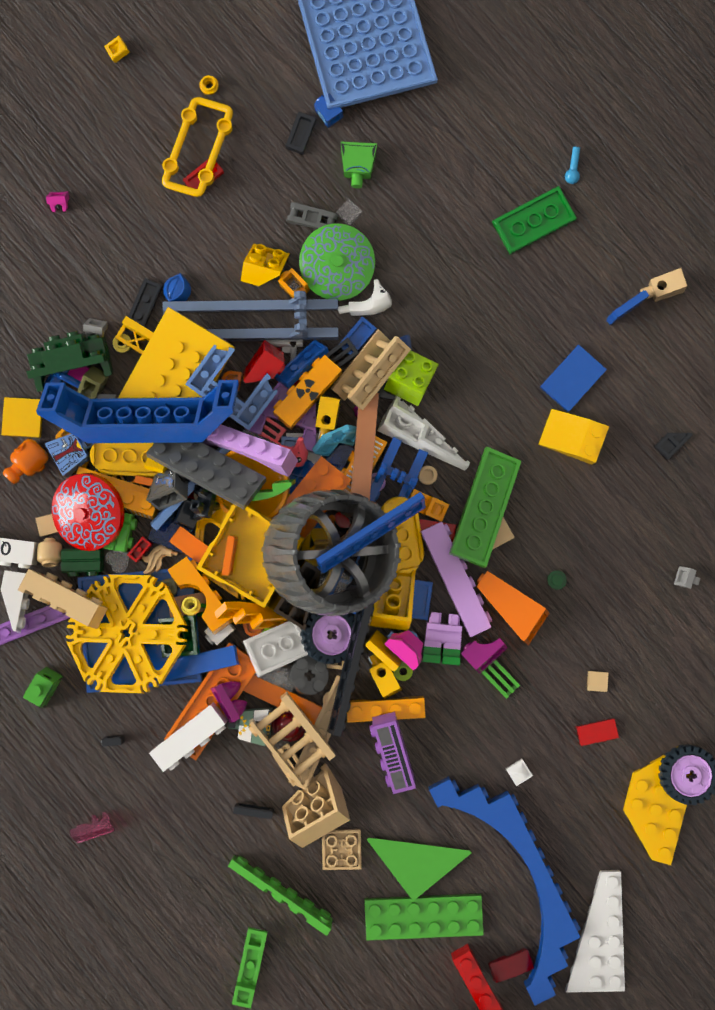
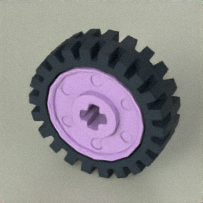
[300,613,355,664]
[658,744,715,805]

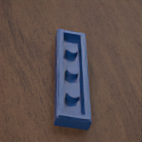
[162,645,239,681]

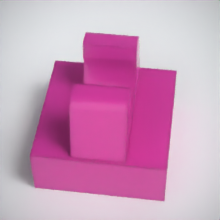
[46,191,70,212]

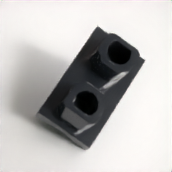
[190,484,220,520]

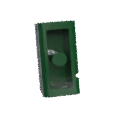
[61,549,104,576]

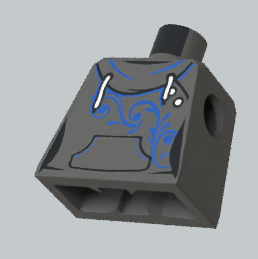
[146,469,188,510]

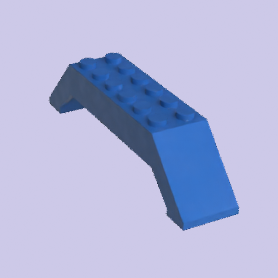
[36,380,239,443]

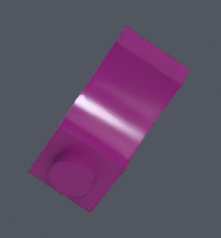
[461,638,508,674]

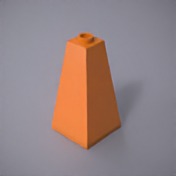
[477,571,550,645]

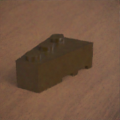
[268,559,321,630]

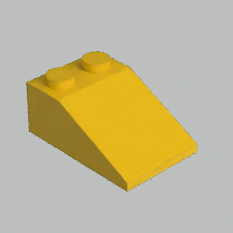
[538,409,609,465]
[370,570,416,631]

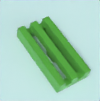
[482,660,520,699]

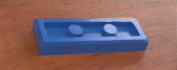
[275,340,329,389]

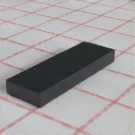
[125,278,163,338]

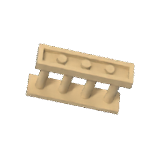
[331,330,411,410]
[249,691,336,786]

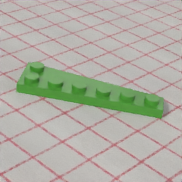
[228,855,332,936]

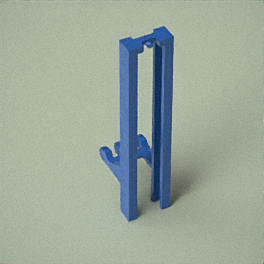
[329,437,428,614]

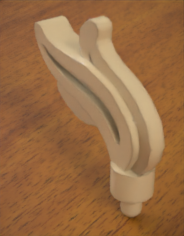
[142,545,178,575]

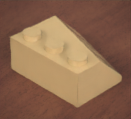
[282,763,350,848]

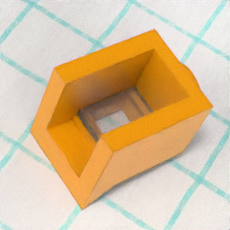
[278,268,310,298]

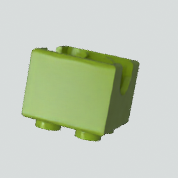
[384,350,439,406]

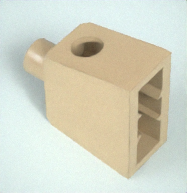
[640,268,687,302]

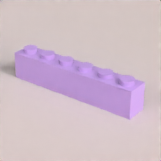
[420,522,492,637]

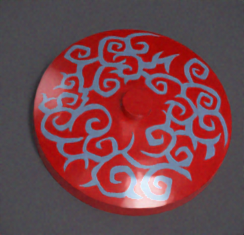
[52,473,124,551]

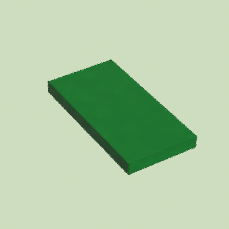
[492,186,577,255]

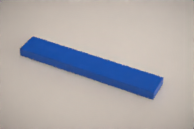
[316,492,426,573]

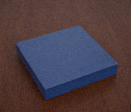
[606,290,650,325]

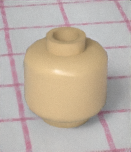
[37,538,62,567]

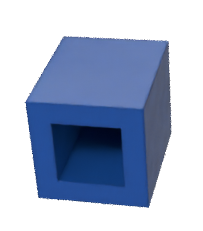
[314,93,343,128]

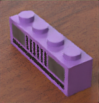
[370,711,416,794]

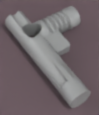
[266,339,303,361]

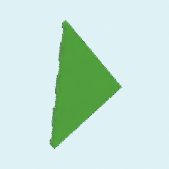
[367,837,471,901]

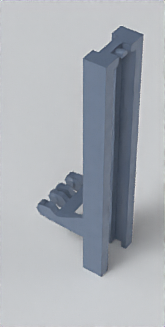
[163,291,339,341]

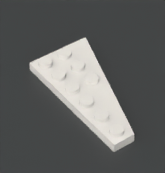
[565,870,625,992]

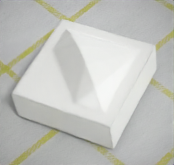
[506,758,533,786]

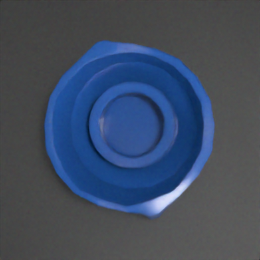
[163,273,191,302]

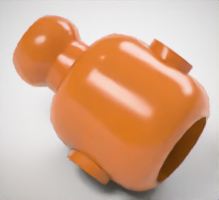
[3,439,49,484]

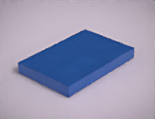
[540,344,607,412]

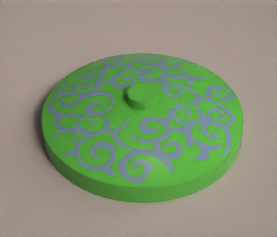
[299,223,375,301]

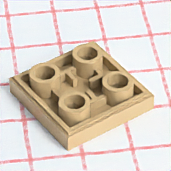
[322,829,361,870]

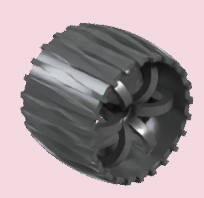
[261,489,401,616]

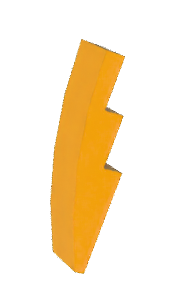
[214,602,288,630]

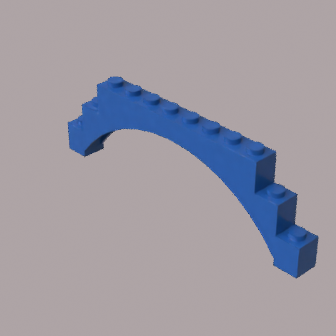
[428,776,581,1005]

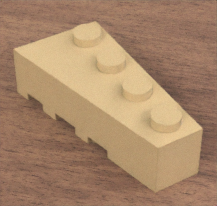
[18,569,108,629]

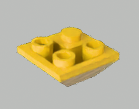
[241,244,290,286]

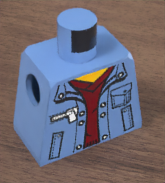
[45,434,94,477]

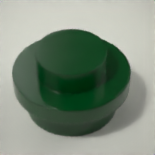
[547,570,567,590]

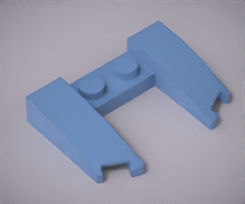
[185,344,278,430]

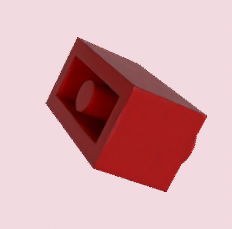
[127,536,153,563]

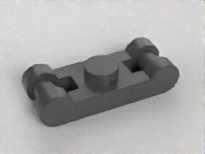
[286,202,338,229]

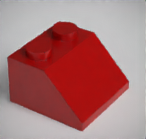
[243,340,285,383]

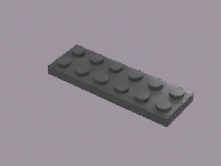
[146,442,266,510]

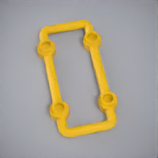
[162,97,233,197]

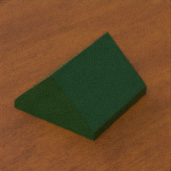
[158,615,199,658]

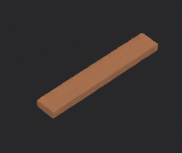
[351,393,379,501]

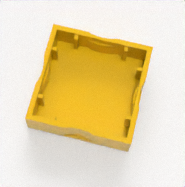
[196,504,306,608]

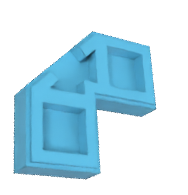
[312,424,357,457]

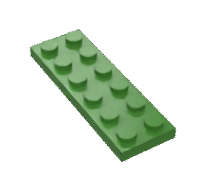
[449,447,521,568]
[365,894,483,940]

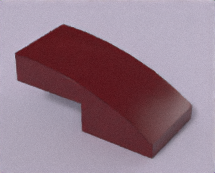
[488,948,534,983]

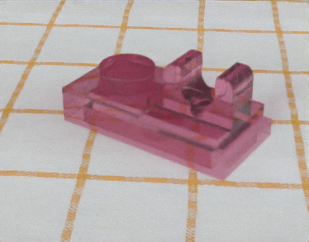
[70,812,115,843]

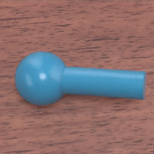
[565,147,580,184]

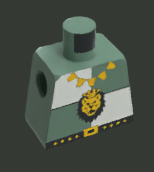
[228,707,273,747]

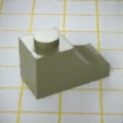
[77,366,109,399]

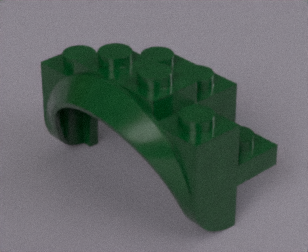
[26,331,113,392]

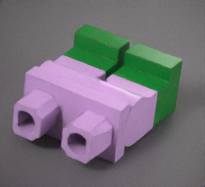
[422,612,462,665]

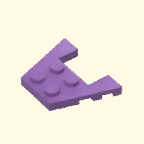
[244,382,316,453]

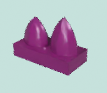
[211,681,247,723]

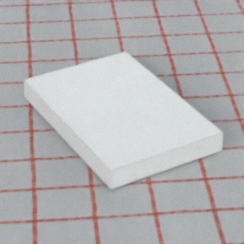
[243,621,308,677]

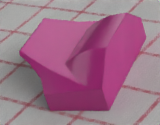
[385,630,423,671]

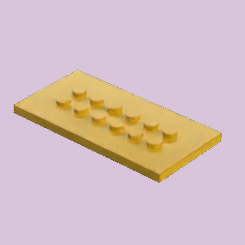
[118,307,235,477]

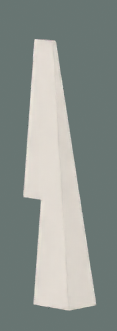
[377,396,470,471]

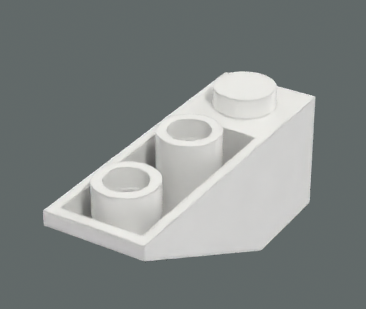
[1,571,30,633]

